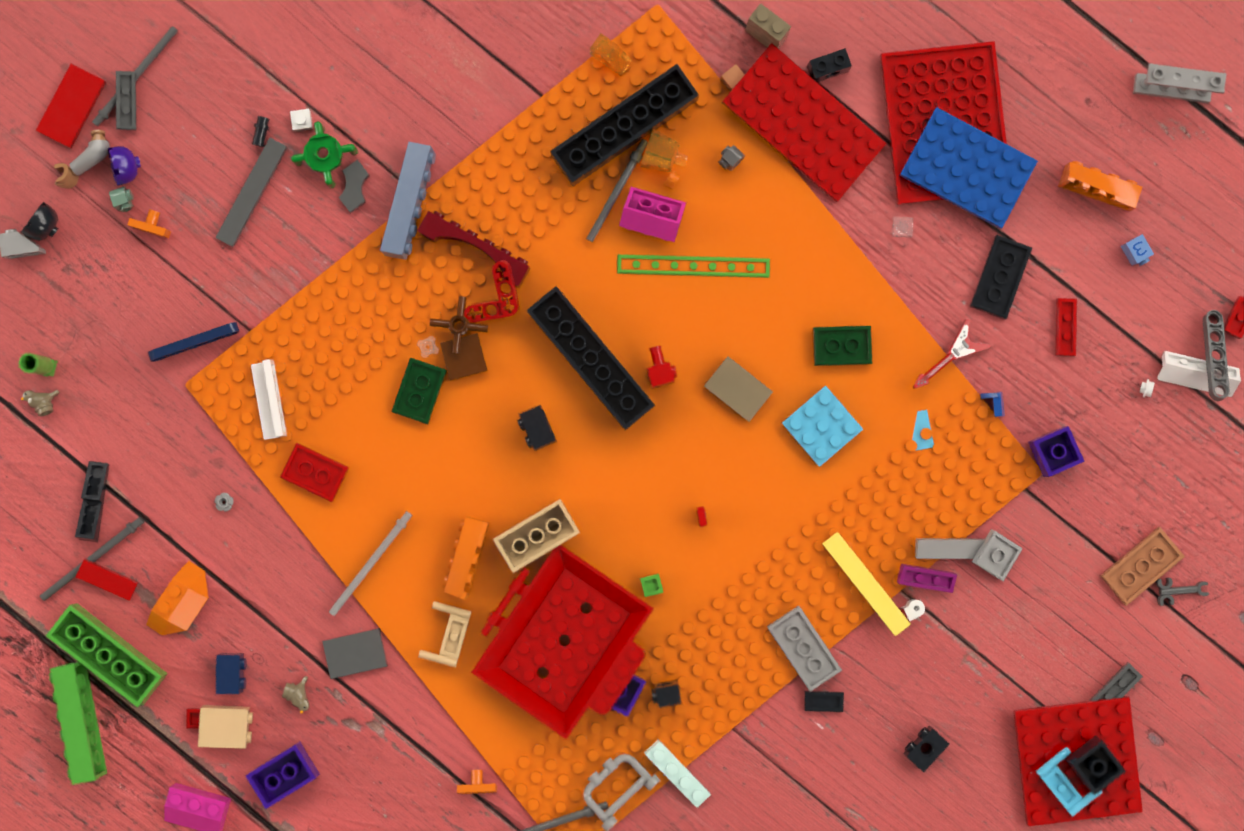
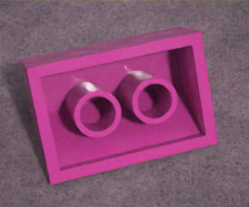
[619,187,686,242]
[164,783,231,831]

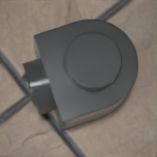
[718,145,745,171]

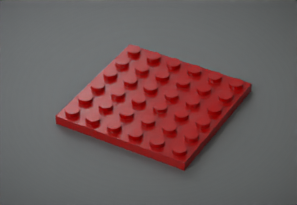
[1013,696,1143,827]

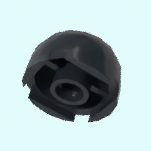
[21,201,59,241]

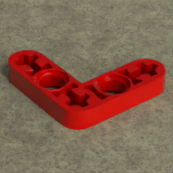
[464,260,519,322]

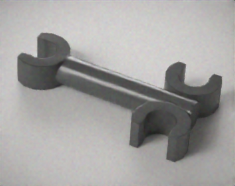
[1156,578,1209,606]

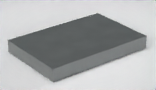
[322,628,388,679]

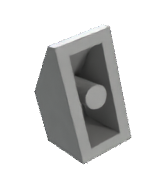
[0,229,46,259]

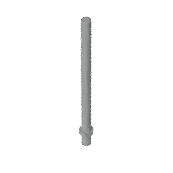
[329,511,413,616]

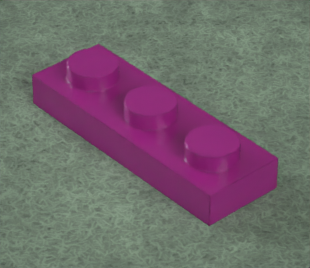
[897,564,957,593]

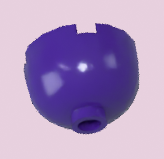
[108,146,141,186]

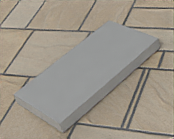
[767,605,842,692]

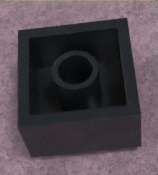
[517,405,557,451]
[1065,735,1126,795]

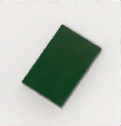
[813,326,872,366]
[391,357,447,424]

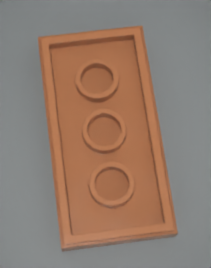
[1100,527,1185,606]

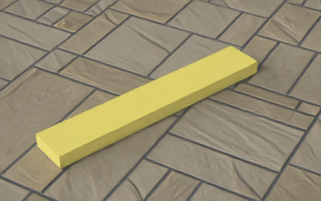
[823,532,911,636]

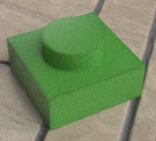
[640,573,664,597]

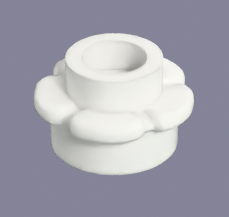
[1140,379,1154,397]

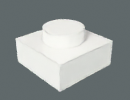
[290,109,313,132]

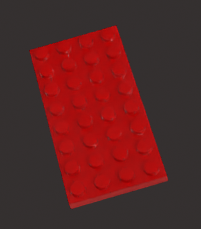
[721,43,886,202]

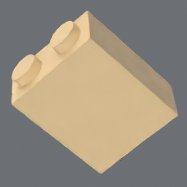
[198,705,253,749]

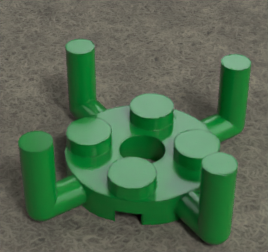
[291,121,358,188]

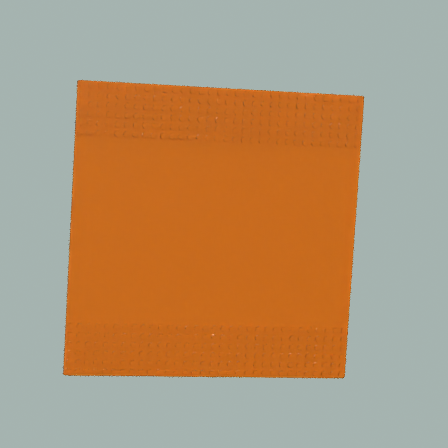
[185,5,1042,831]

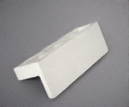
[1157,351,1241,397]
[251,359,287,440]

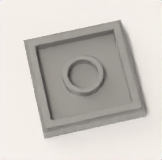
[972,529,1023,581]

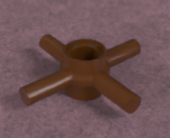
[430,296,488,355]

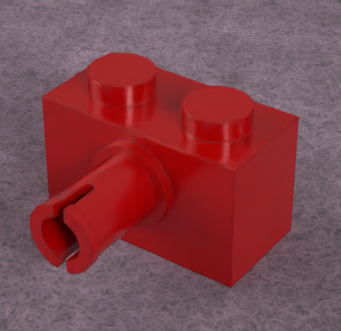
[647,345,677,389]

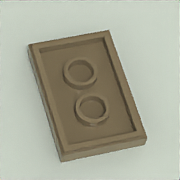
[704,357,773,422]

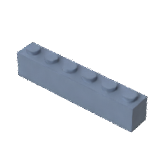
[380,142,436,260]

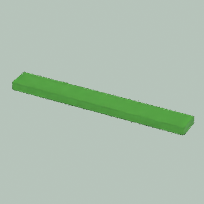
[617,254,770,278]

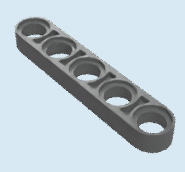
[1203,310,1230,401]

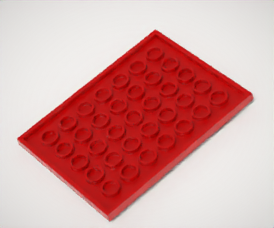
[880,41,1007,205]

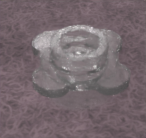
[417,336,439,358]

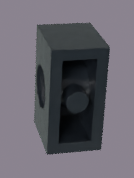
[807,48,852,82]
[651,680,682,708]
[903,725,950,773]

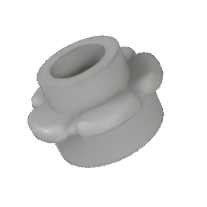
[215,493,234,512]

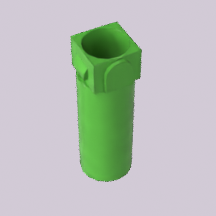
[19,353,58,377]

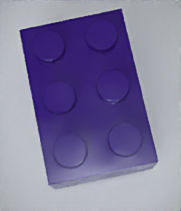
[246,741,320,809]

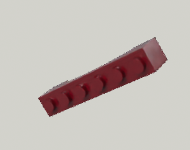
[417,211,530,289]

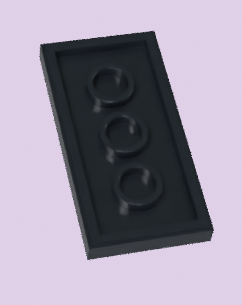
[969,235,1032,320]

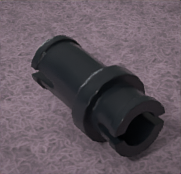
[252,116,270,147]

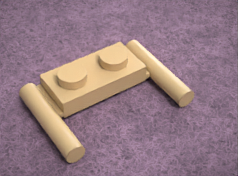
[418,601,471,668]

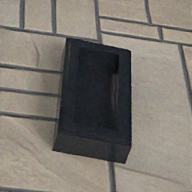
[804,691,844,712]

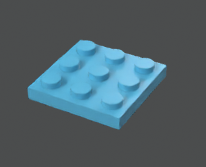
[782,386,863,467]

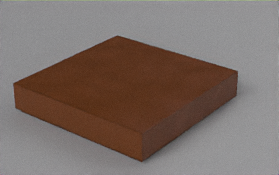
[440,333,488,381]

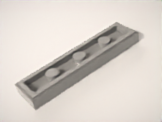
[915,538,985,559]

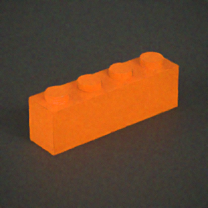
[1058,161,1143,212]
[443,517,489,600]

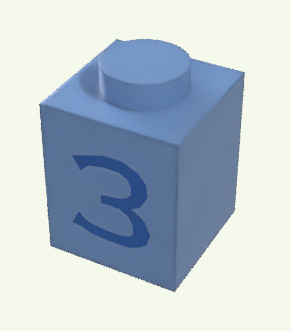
[1120,234,1154,266]

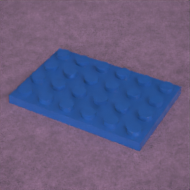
[900,107,1038,229]

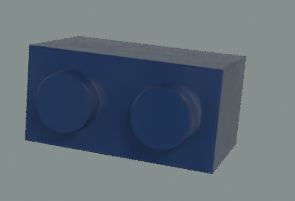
[216,653,247,694]

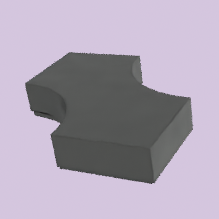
[339,159,370,213]

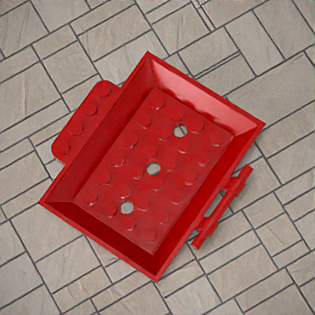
[471,544,654,740]

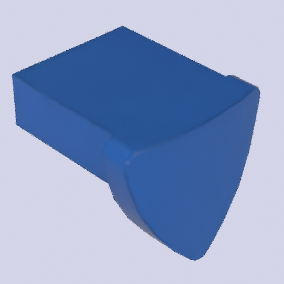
[980,392,1005,417]

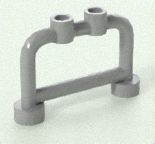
[583,754,660,831]

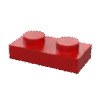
[1224,296,1244,339]

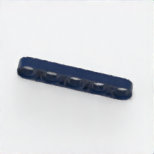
[147,322,240,362]

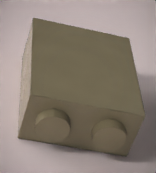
[745,3,791,49]

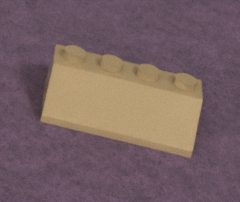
[493,499,580,573]

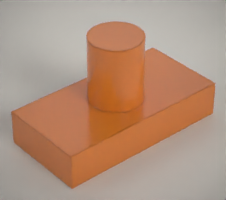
[127,209,171,239]
[457,770,497,795]

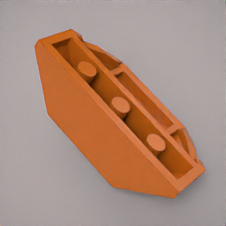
[146,560,209,635]

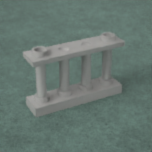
[1133,64,1226,103]

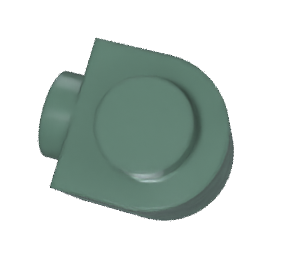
[109,186,134,212]

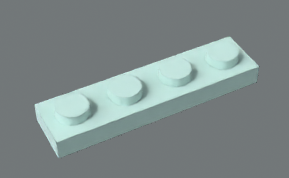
[644,739,711,808]

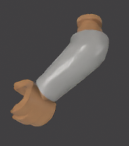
[54,130,110,189]

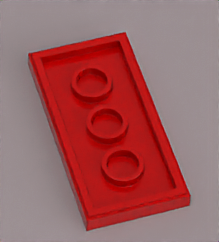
[36,64,106,149]

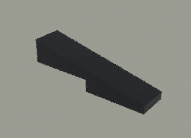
[75,461,109,542]

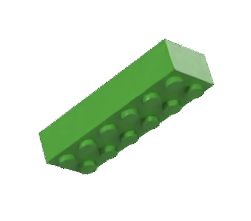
[46,603,168,707]
[49,661,107,785]

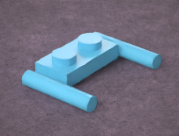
[1036,747,1103,817]

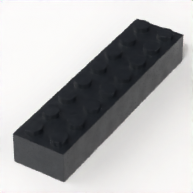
[550,64,699,186]
[526,286,655,431]

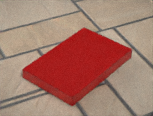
[280,443,349,502]

